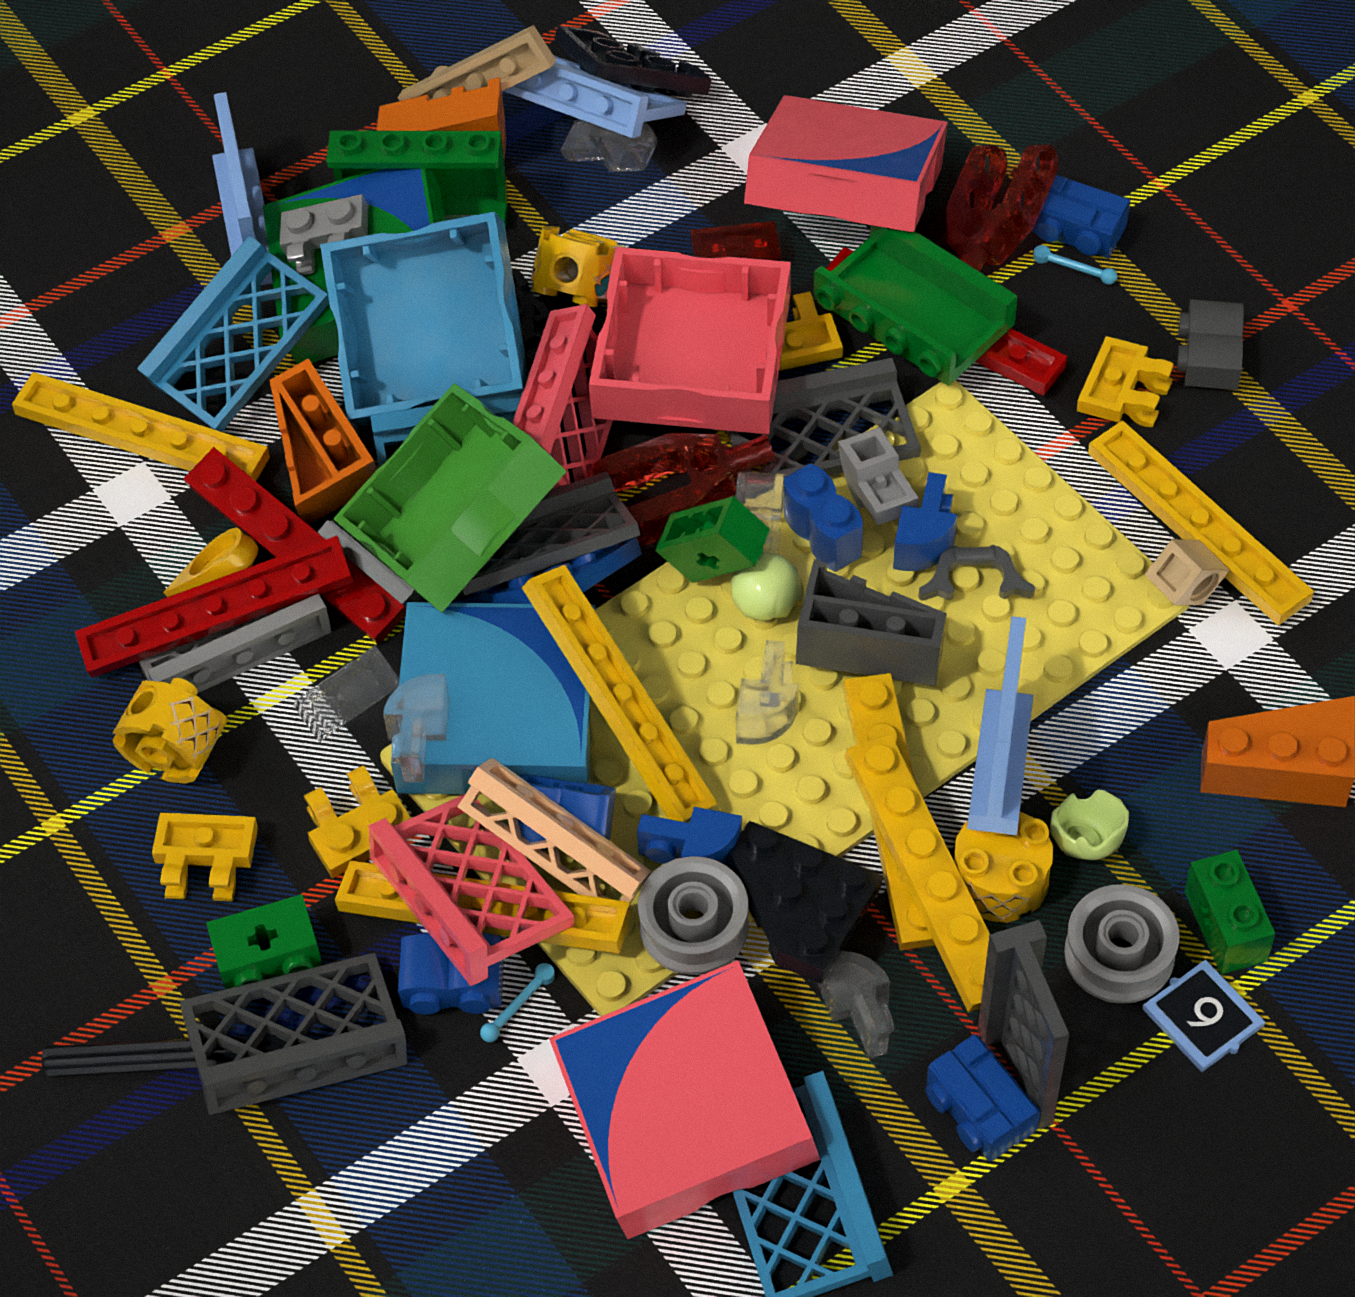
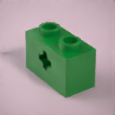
[655,496,770,583]
[1184,850,1275,975]
[206,894,323,989]

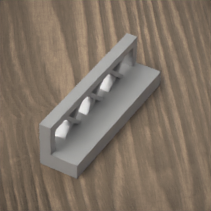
[139,594,332,693]

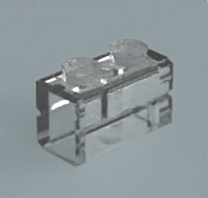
[293,645,399,742]

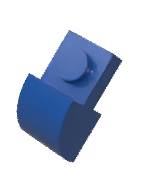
[893,472,957,571]
[637,807,742,867]

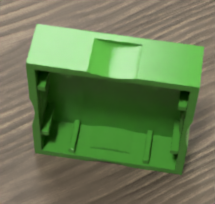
[333,383,567,613]

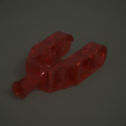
[946,144,1058,272]
[592,433,776,547]

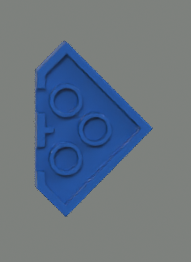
[454,537,642,604]

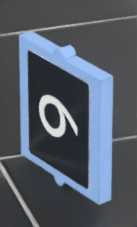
[1143,959,1265,1072]

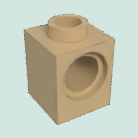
[1144,539,1230,605]

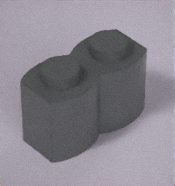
[1176,299,1244,390]

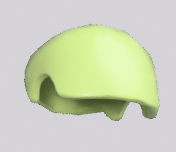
[731,552,803,621]
[1050,789,1129,860]

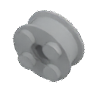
[638,856,749,975]
[1064,884,1179,1003]

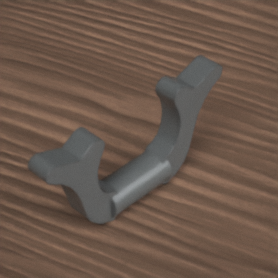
[918,545,1035,600]

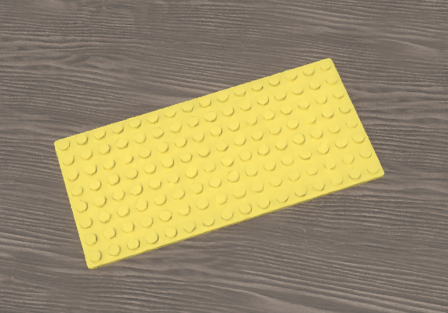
[380,380,1189,1017]

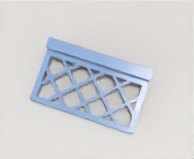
[504,55,687,138]
[212,92,273,285]
[967,616,1034,835]

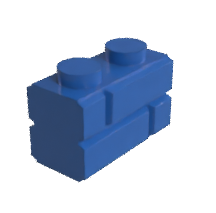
[1029,173,1130,259]
[925,1034,1041,1162]

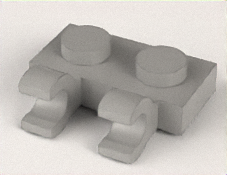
[280,194,368,276]

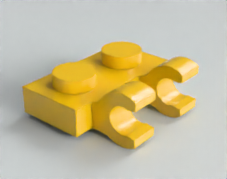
[779,291,843,371]
[1077,336,1174,427]
[304,765,415,878]
[152,813,258,902]

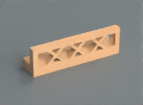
[457,757,652,904]

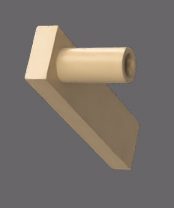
[397,25,556,101]

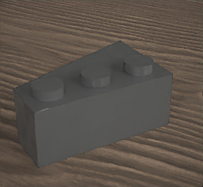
[795,559,947,686]

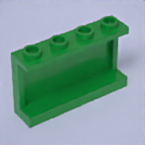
[326,131,508,230]
[813,225,1018,386]

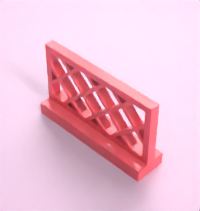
[512,304,613,490]
[368,794,574,986]

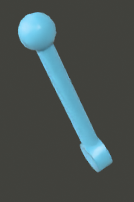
[1033,245,1118,285]
[480,963,555,1043]

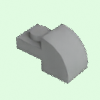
[838,427,919,526]

